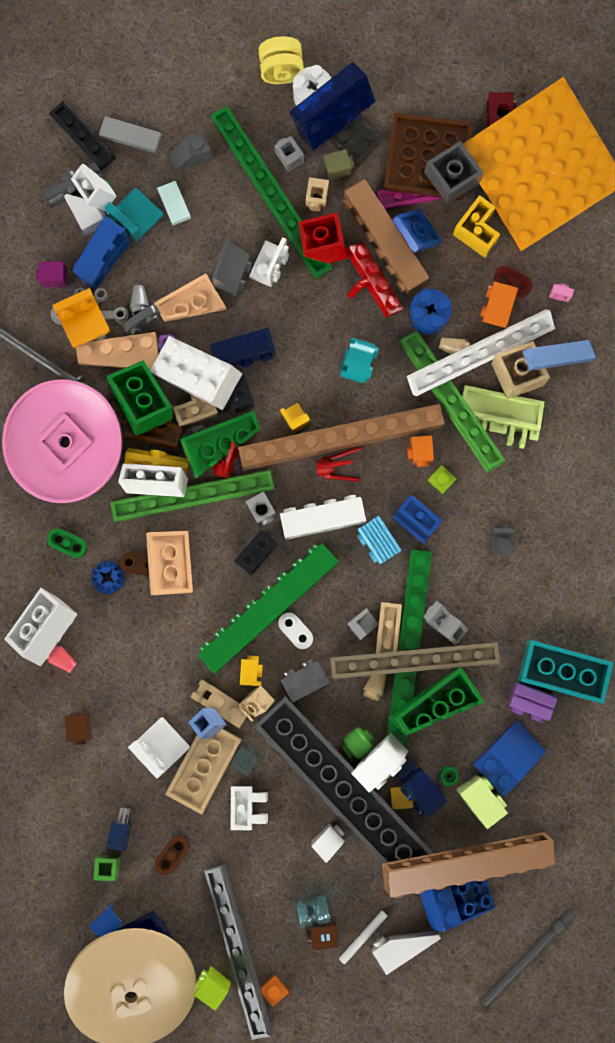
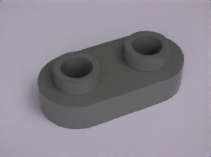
[123,305,160,335]

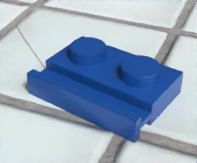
[392,495,443,544]

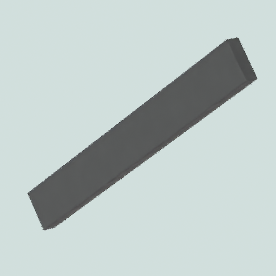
[204,864,273,1040]

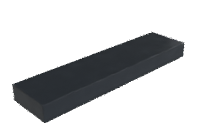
[49,101,116,171]

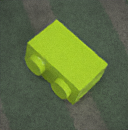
[194,966,231,1011]

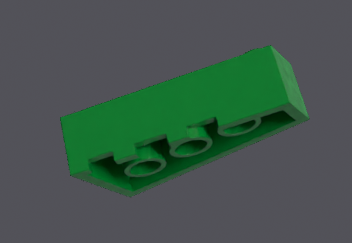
[388,667,485,735]

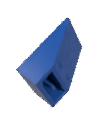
[420,880,496,931]

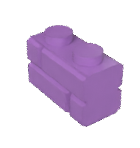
[507,682,558,723]

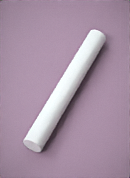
[339,910,388,964]

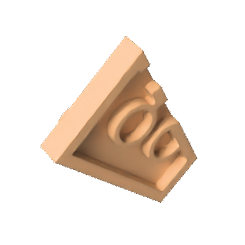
[154,274,226,322]

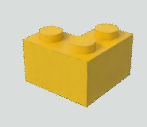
[453,195,500,258]

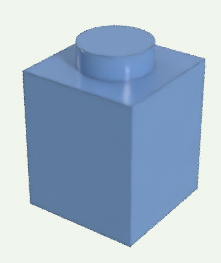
[188,708,227,739]

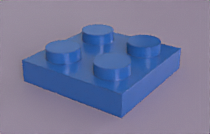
[393,209,442,253]

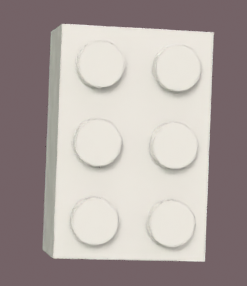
[4,588,77,667]

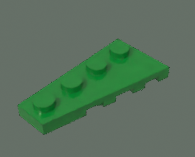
[180,411,261,478]

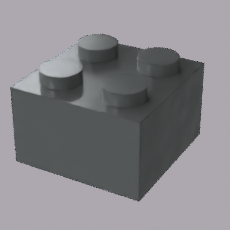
[425,141,483,204]

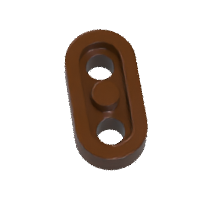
[119,552,149,576]
[155,835,190,875]

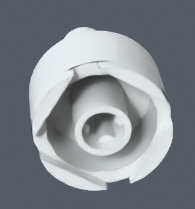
[293,65,333,115]

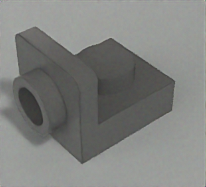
[490,524,514,555]

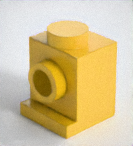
[240,655,263,686]

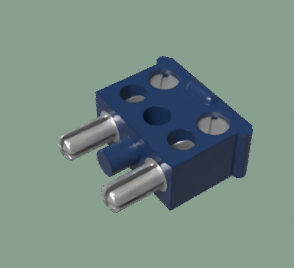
[106,807,132,851]

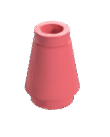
[47,645,77,673]

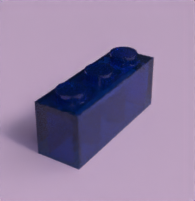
[210,327,276,367]

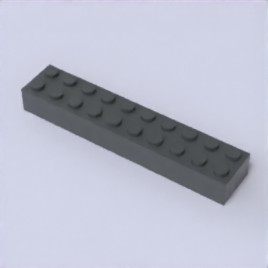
[255,696,434,863]

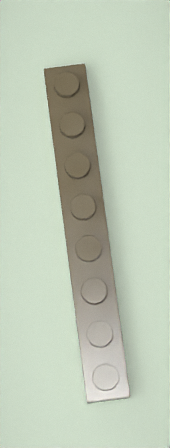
[330,642,500,679]

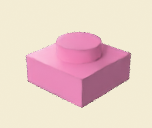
[549,283,574,302]

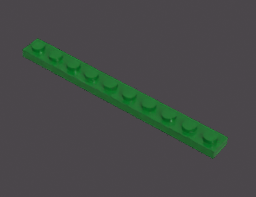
[210,106,332,280]
[386,549,432,748]

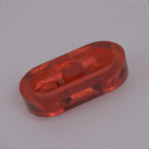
[494,266,532,298]

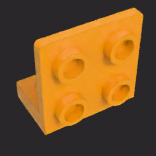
[52,288,110,348]

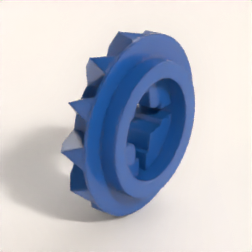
[91,561,124,594]

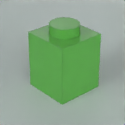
[94,854,121,881]

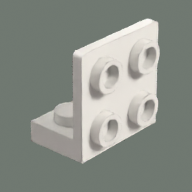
[249,238,289,287]
[128,717,190,778]

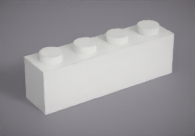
[280,495,366,540]

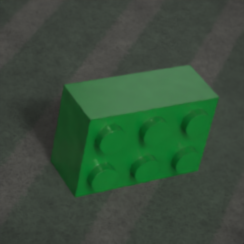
[107,360,173,436]

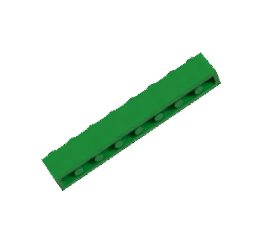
[198,543,339,674]

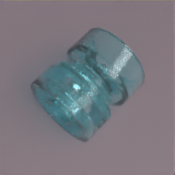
[296,894,331,928]

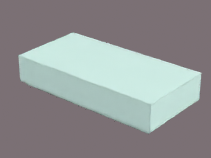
[157,181,191,225]

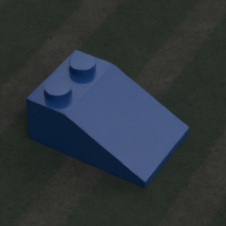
[472,720,546,797]

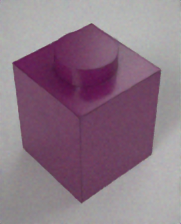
[36,261,67,288]

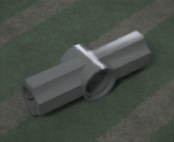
[42,162,104,207]

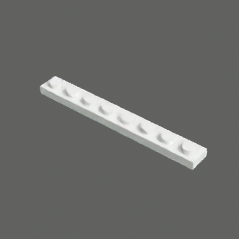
[407,309,555,396]

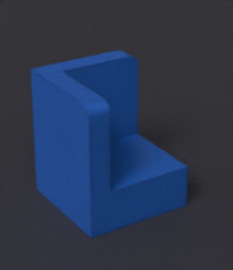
[89,904,122,937]

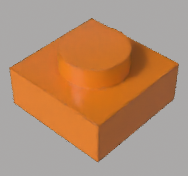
[260,974,289,1007]

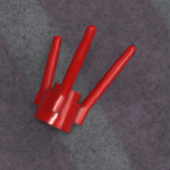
[210,442,242,478]
[316,447,362,482]

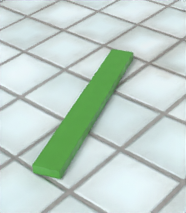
[400,331,506,473]
[110,469,275,522]

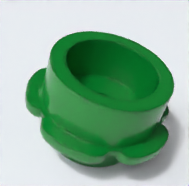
[438,765,459,787]

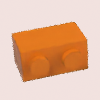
[480,282,518,328]

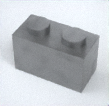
[281,659,329,703]

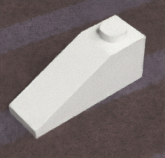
[372,931,441,975]

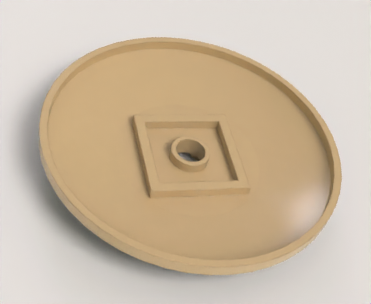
[64,928,196,1043]

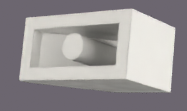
[71,164,116,211]
[64,194,107,236]
[311,823,345,863]

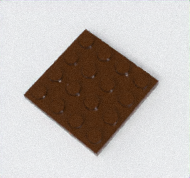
[384,113,473,200]

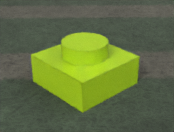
[427,465,456,494]

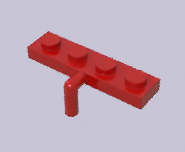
[346,242,404,318]

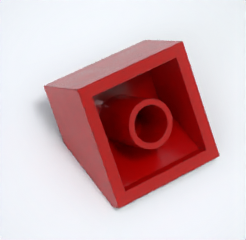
[298,212,348,264]

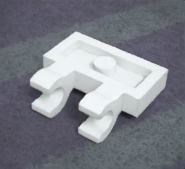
[231,786,268,830]

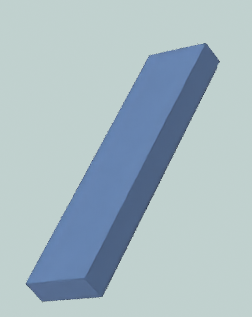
[523,340,596,371]

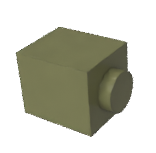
[323,149,354,181]

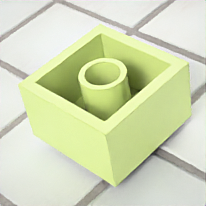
[456,774,508,829]

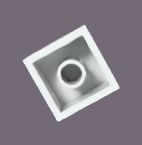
[351,733,408,792]

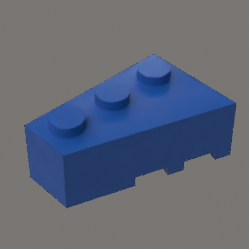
[72,216,131,290]

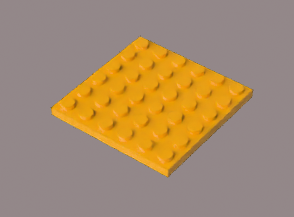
[463,77,615,251]

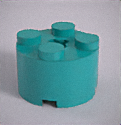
[339,337,379,383]

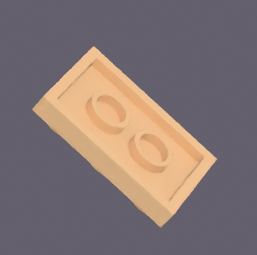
[146,531,193,595]

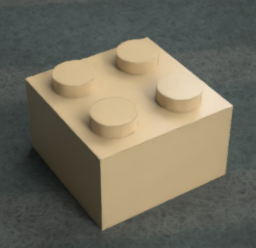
[491,341,550,399]

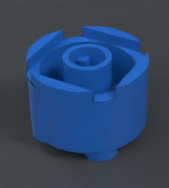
[409,289,451,335]

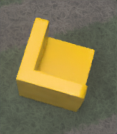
[280,403,310,434]

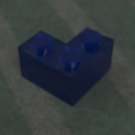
[400,766,448,818]

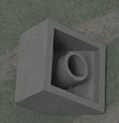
[212,240,253,297]

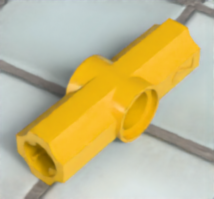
[124,448,189,474]

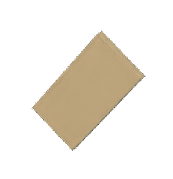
[165,728,242,815]

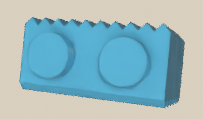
[357,516,402,565]

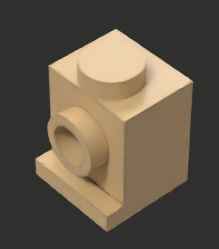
[306,177,329,212]
[237,685,275,721]

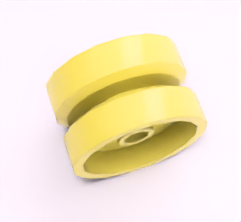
[258,36,304,84]

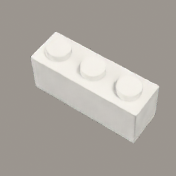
[118,464,188,497]

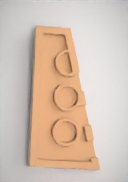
[76,332,159,370]

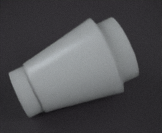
[130,285,149,316]

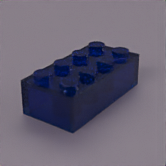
[289,62,376,151]

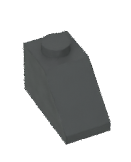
[169,132,212,172]

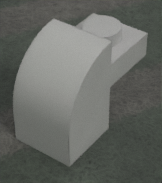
[424,601,468,646]

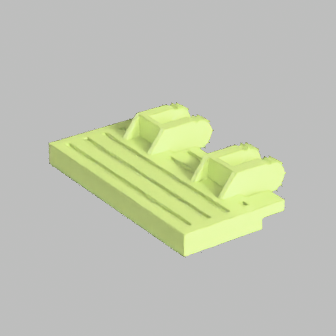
[462,385,544,449]

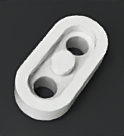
[279,613,313,649]

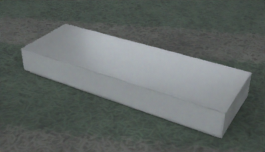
[99,116,162,153]

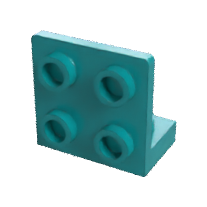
[104,188,164,243]

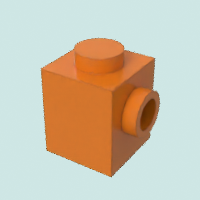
[407,436,434,467]

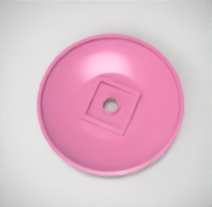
[2,379,123,503]

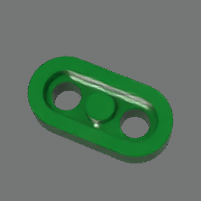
[47,529,88,558]

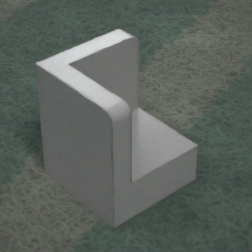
[347,608,379,640]

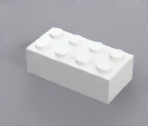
[150,336,242,410]

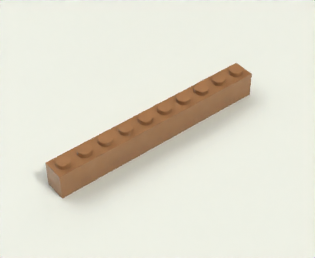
[238,404,444,471]

